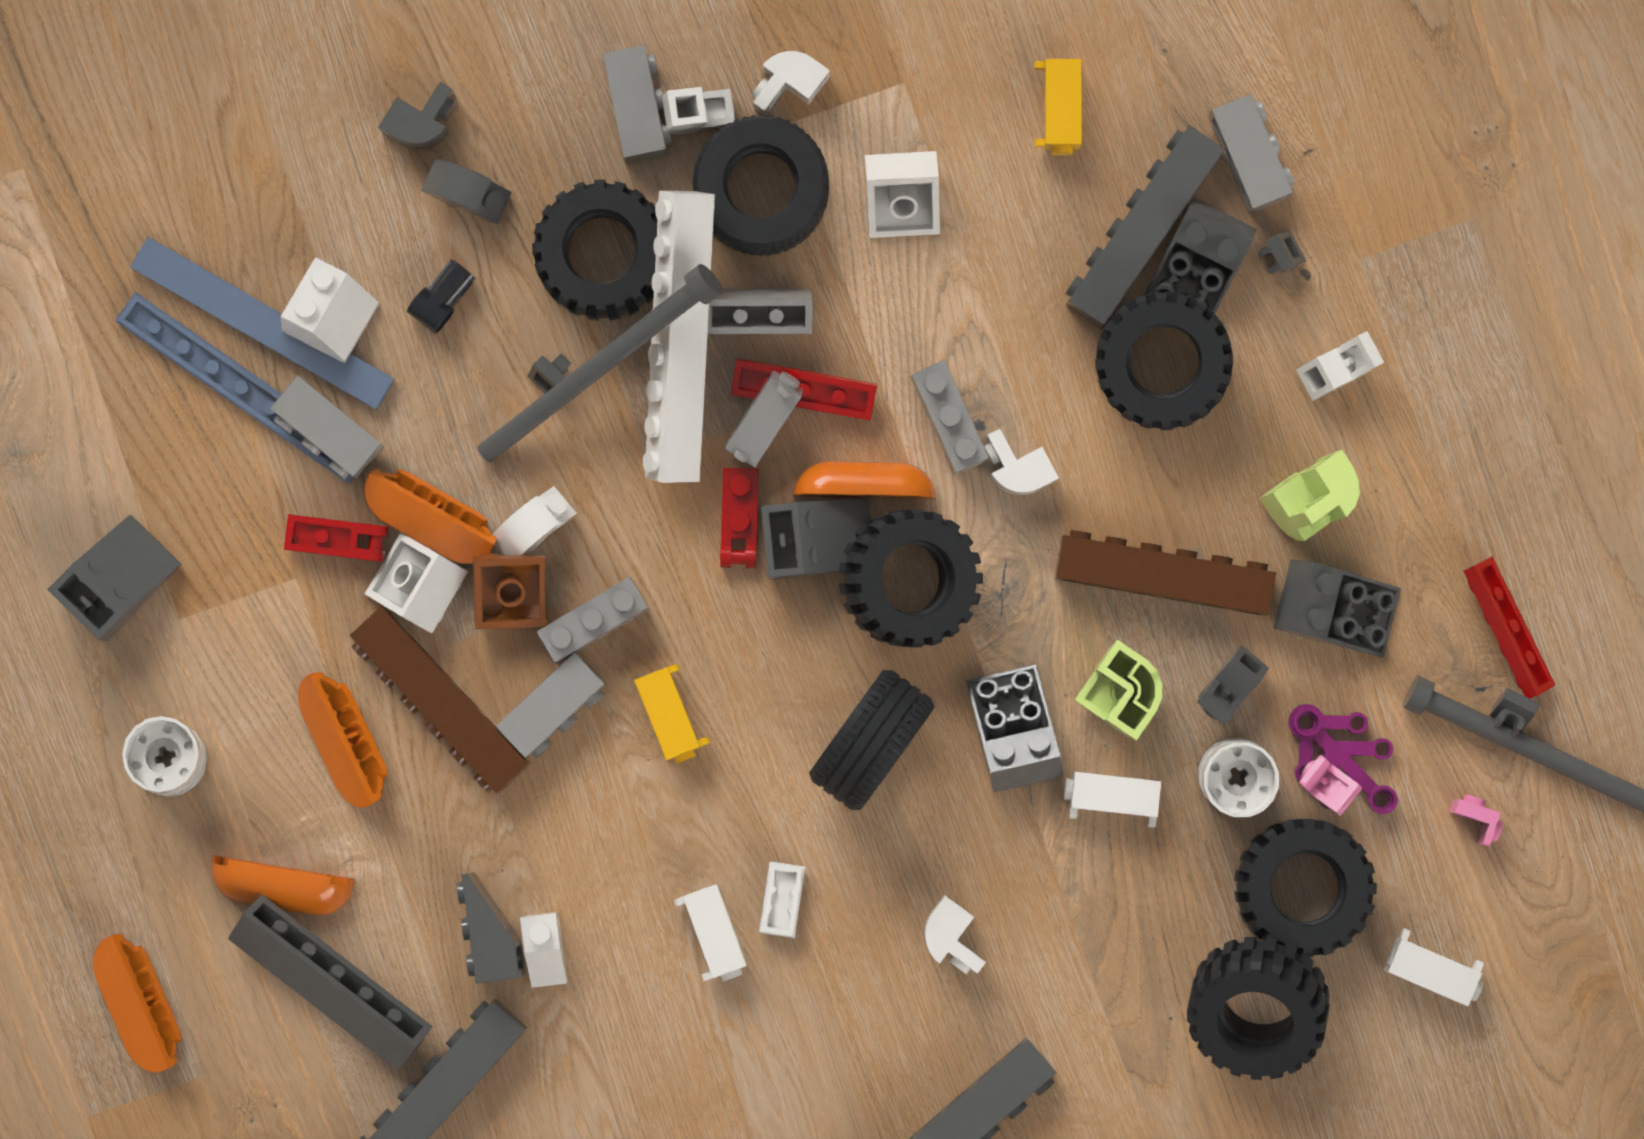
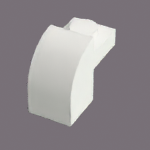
[752,51,830,116]
[662,87,735,135]
[1296,331,1384,401]
[984,429,1059,495]
[492,486,577,555]
[924,895,986,974]

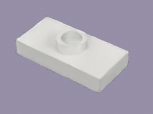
[759,861,805,938]

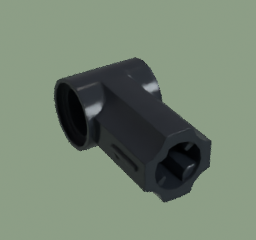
[407,259,476,334]

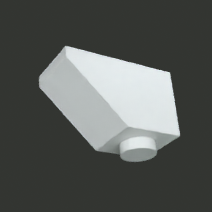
[520,912,568,988]

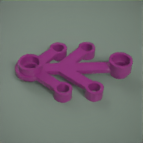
[1288,704,1398,814]

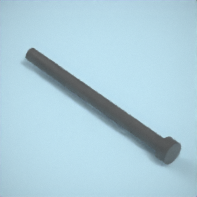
[478,264,722,462]
[1402,675,1644,813]

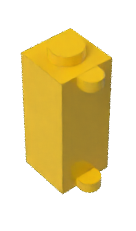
[1034,59,1082,156]
[634,663,710,764]

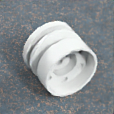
[122,716,207,797]
[1198,738,1279,817]

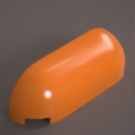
[793,461,936,500]
[364,468,496,564]
[298,672,387,808]
[212,855,355,916]
[93,934,181,1072]

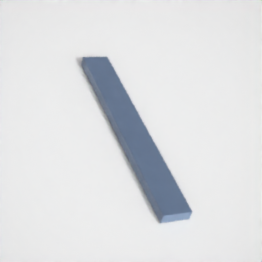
[130,237,395,410]
[115,292,354,484]

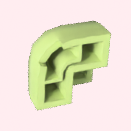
[1259,449,1360,541]
[1074,640,1162,741]

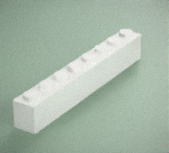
[643,191,715,483]

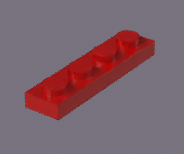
[730,358,877,421]
[1463,556,1555,699]

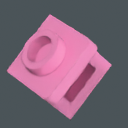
[1299,755,1362,816]
[1449,794,1503,847]

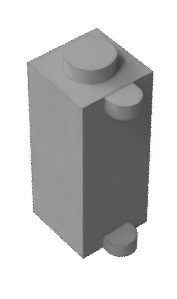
[725,370,803,467]

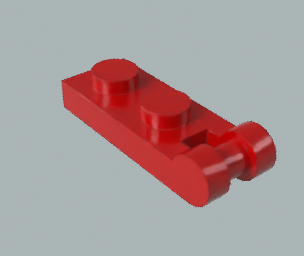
[720,468,759,568]
[284,514,389,563]

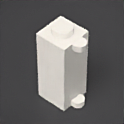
[1064,772,1161,828]
[673,883,747,982]
[1383,928,1484,1006]

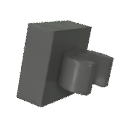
[1258,230,1306,274]
[527,353,572,393]
[1489,688,1539,737]

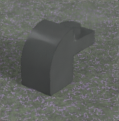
[378,82,456,149]
[421,158,512,224]
[1197,645,1269,725]

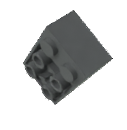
[1144,197,1257,313]
[761,497,871,580]
[47,515,182,641]
[1274,559,1401,657]
[966,664,1063,793]
[457,872,525,984]

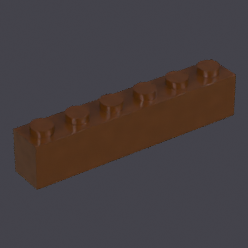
[1054,530,1276,616]
[349,606,531,794]

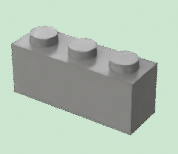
[603,45,672,163]
[1209,94,1294,214]
[707,289,812,334]
[911,360,989,476]
[270,375,384,480]
[537,577,650,664]
[496,652,606,758]

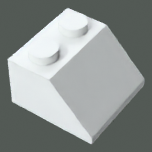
[865,151,940,238]
[281,257,379,363]
[365,532,468,633]

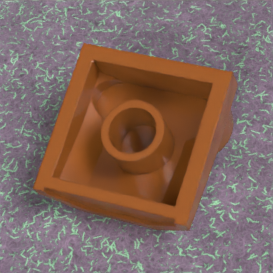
[473,552,547,629]

